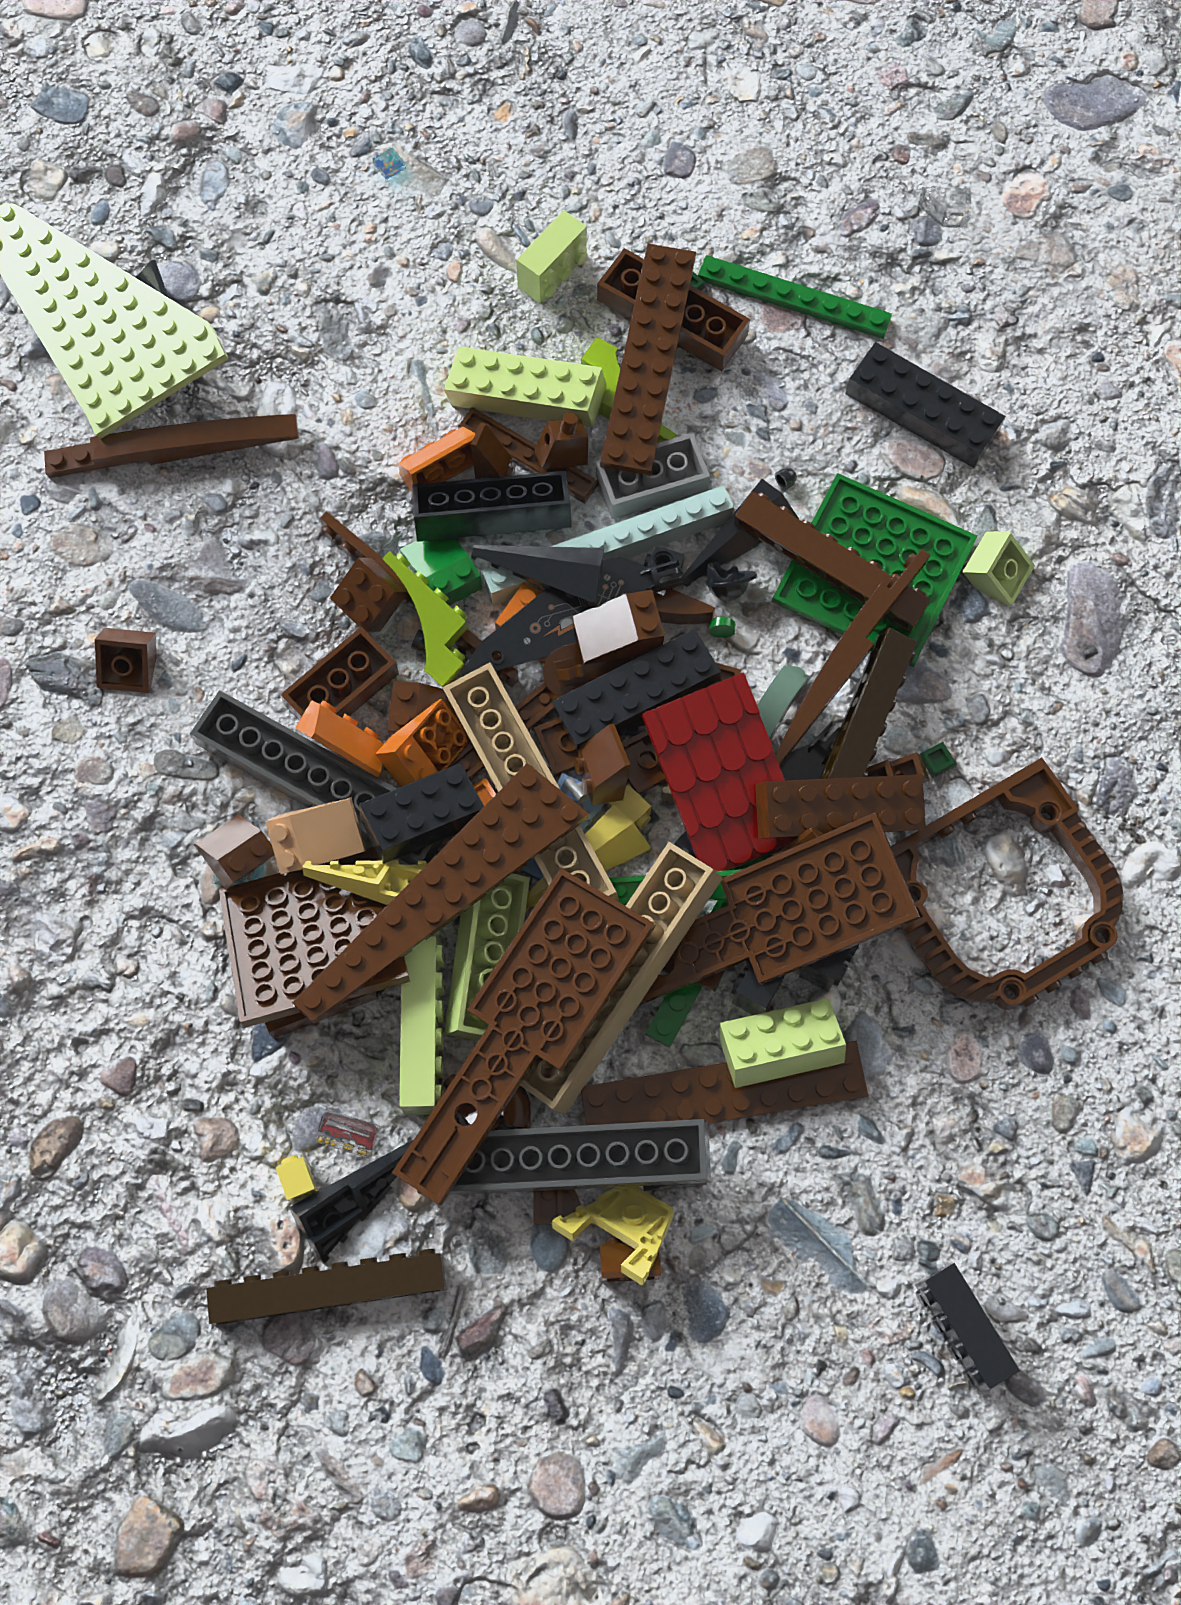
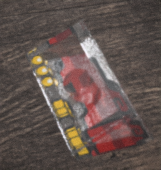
[315,1109,380,1159]

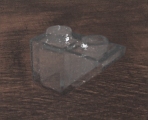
[918,186,971,228]

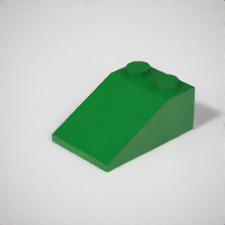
[400,539,482,606]

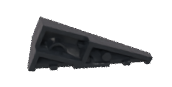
[681,479,799,587]
[471,545,604,607]
[289,1139,414,1264]

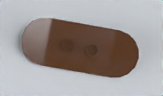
[543,642,642,697]

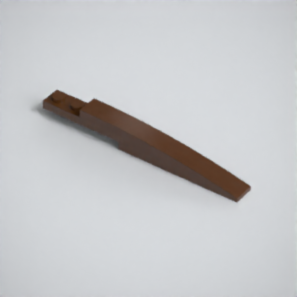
[44,414,299,478]
[775,549,930,767]

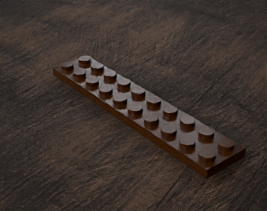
[600,243,696,476]
[581,1040,868,1125]

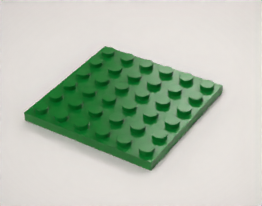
[771,473,978,667]

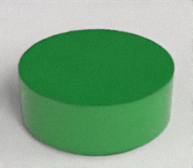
[709,616,736,638]

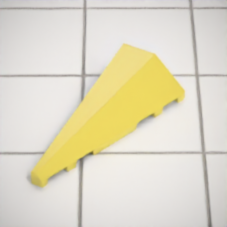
[526,805,651,911]
[302,861,427,905]

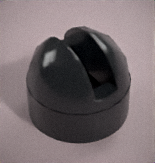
[775,467,797,490]

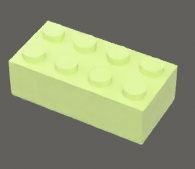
[720,998,846,1088]

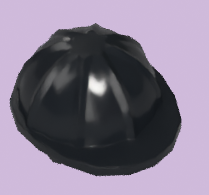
[705,562,757,601]

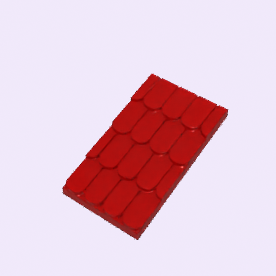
[642,672,797,871]

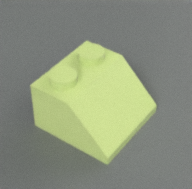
[963,532,1035,606]

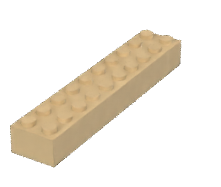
[442,663,619,901]
[520,842,723,1115]

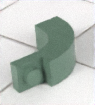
[757,664,811,741]

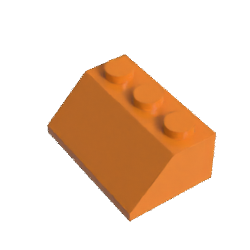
[398,427,475,493]
[295,701,384,777]

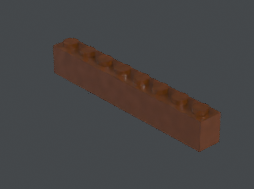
[734,491,931,633]

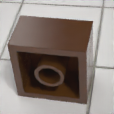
[329,558,408,632]

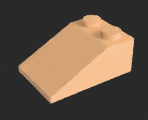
[265,798,366,874]

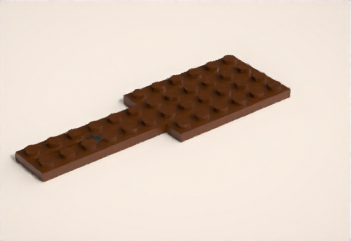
[637,813,920,1007]
[392,868,656,1206]

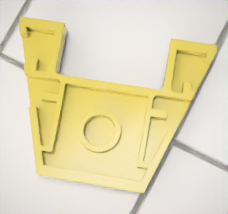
[552,1186,674,1286]

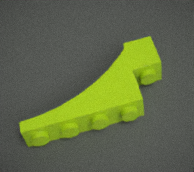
[581,337,677,443]
[382,551,470,687]

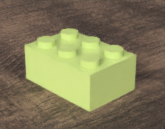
[516,210,588,304]

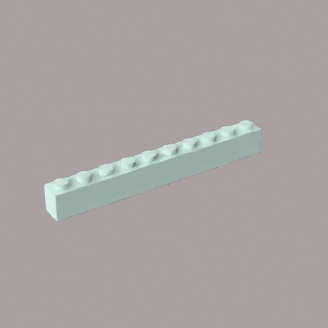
[482,486,734,606]

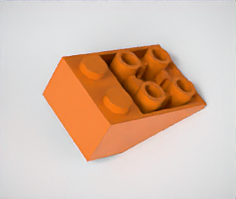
[376,699,470,787]

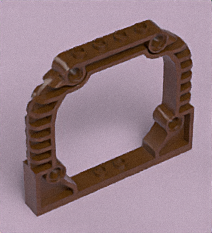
[891,757,1124,1010]

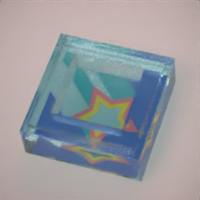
[372,147,406,180]

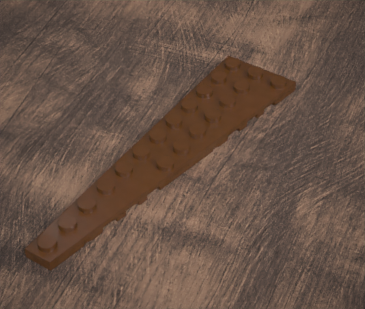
[292,763,589,1024]

